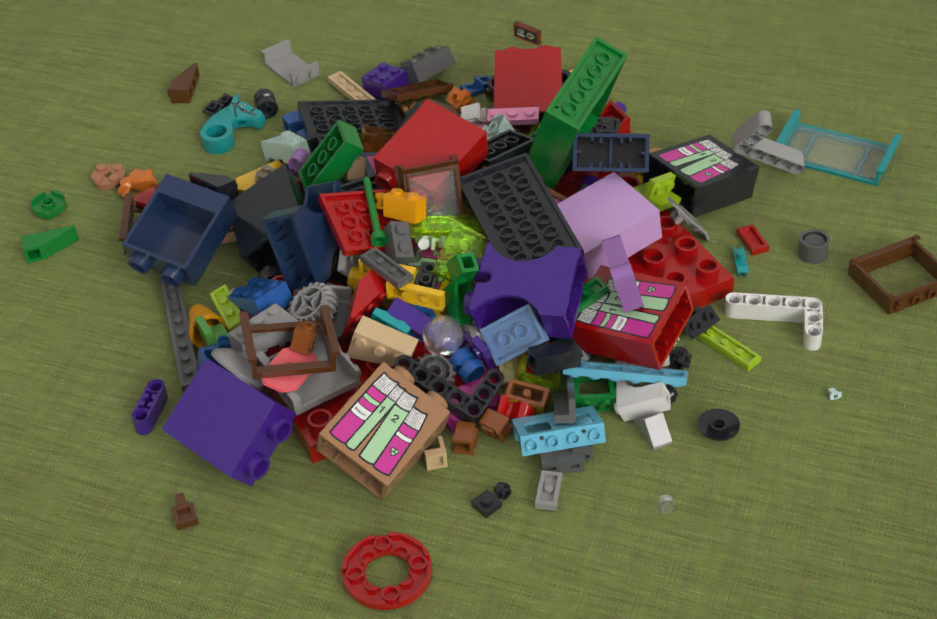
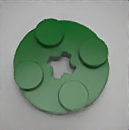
[31,191,68,220]

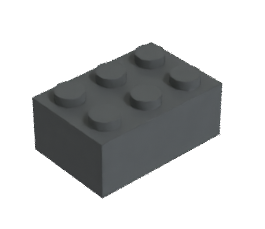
[397,44,455,84]

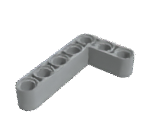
[732,110,805,174]

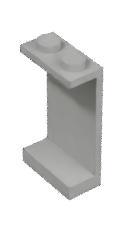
[261,39,320,88]

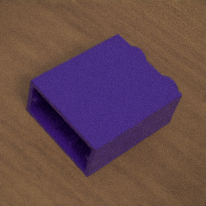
[162,358,296,486]

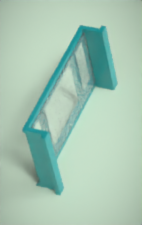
[776,109,902,186]

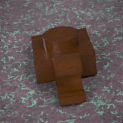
[172,493,199,530]

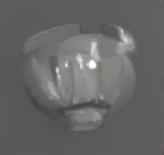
[422,315,463,356]

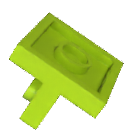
[633,172,682,212]

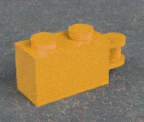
[375,188,426,224]

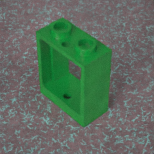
[573,362,616,412]

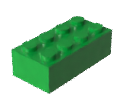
[298,120,364,191]

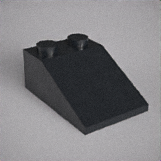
[188,172,238,200]

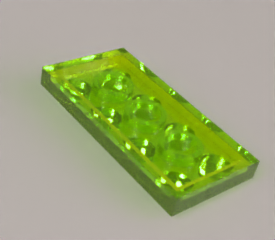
[401,215,484,238]

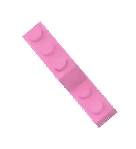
[474,107,539,129]

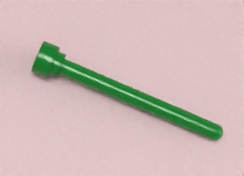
[363,177,387,247]

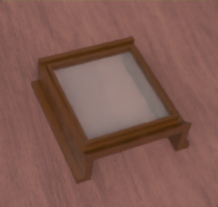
[394,154,467,235]

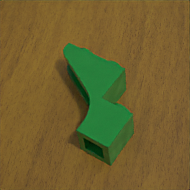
[442,252,479,328]

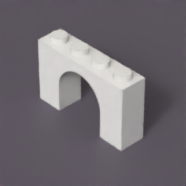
[614,355,671,422]

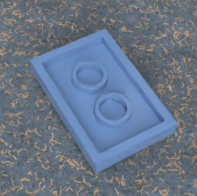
[480,303,550,366]

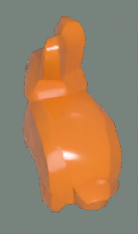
[116,168,157,198]

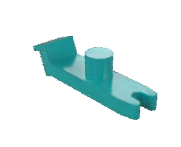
[733,246,749,277]

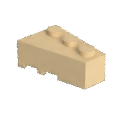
[347,316,419,369]

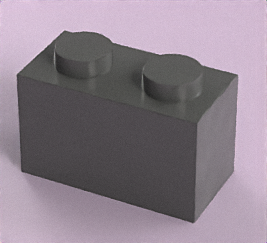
[383,221,414,265]

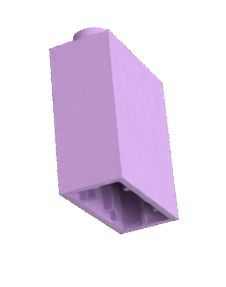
[557,172,662,279]

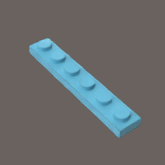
[563,361,689,387]

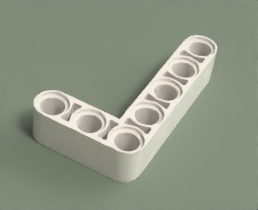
[724,292,823,351]

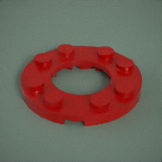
[342,532,432,610]

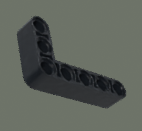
[392,355,504,423]

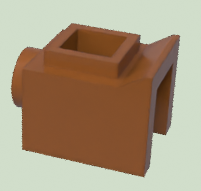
[290,321,318,356]
[478,408,513,444]
[453,421,479,456]

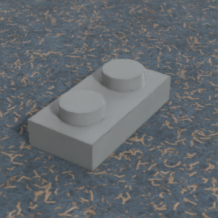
[535,470,563,511]

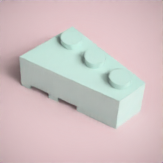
[261,131,310,164]

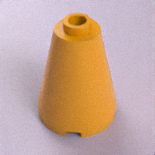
[189,304,228,348]

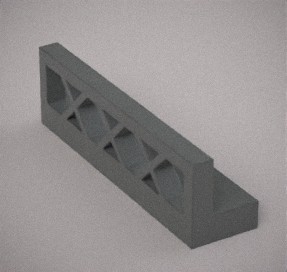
[553,375,576,424]

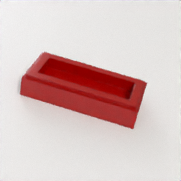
[736,225,770,256]

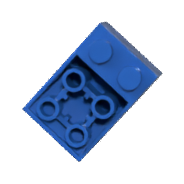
[227,277,293,318]

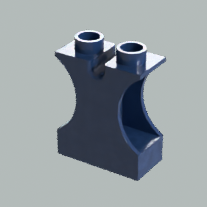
[261,180,342,290]

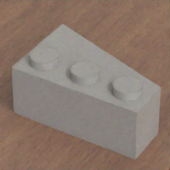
[228,303,299,353]

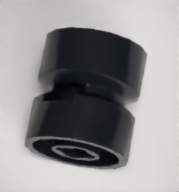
[254,89,278,119]

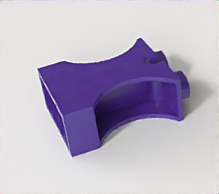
[464,243,588,339]

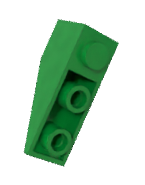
[21,225,79,263]

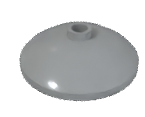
[211,348,263,388]

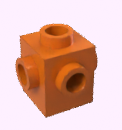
[446,86,475,113]

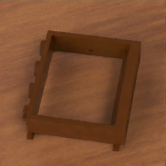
[848,234,937,315]

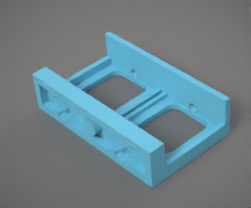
[512,406,606,456]

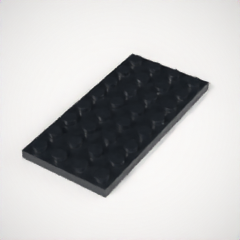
[460,152,584,261]

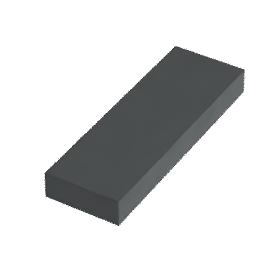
[360,247,414,289]

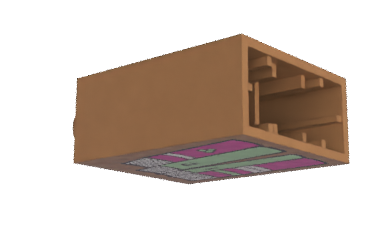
[317,362,450,501]

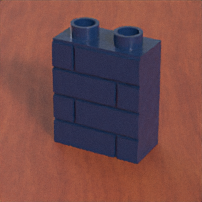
[122,173,238,287]

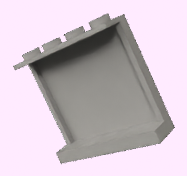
[256,328,361,416]

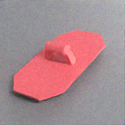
[260,347,318,393]

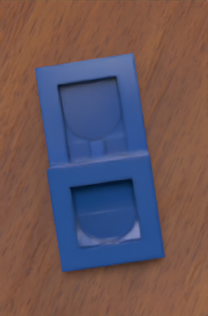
[460,75,491,97]

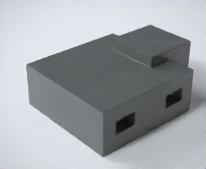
[538,436,593,474]

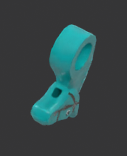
[200,95,266,154]

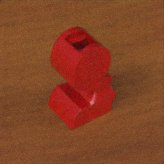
[495,395,535,421]

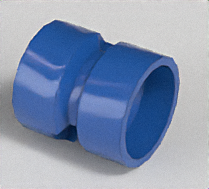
[449,347,486,384]

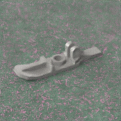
[667,197,710,241]

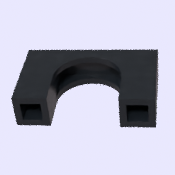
[527,337,583,376]

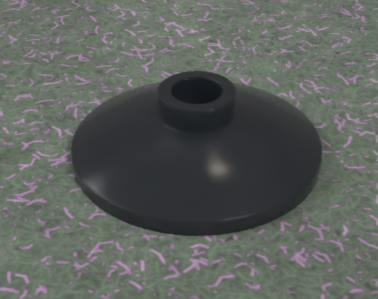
[698,409,740,441]

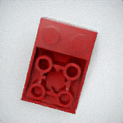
[341,269,387,340]

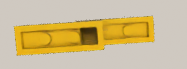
[359,259,446,311]

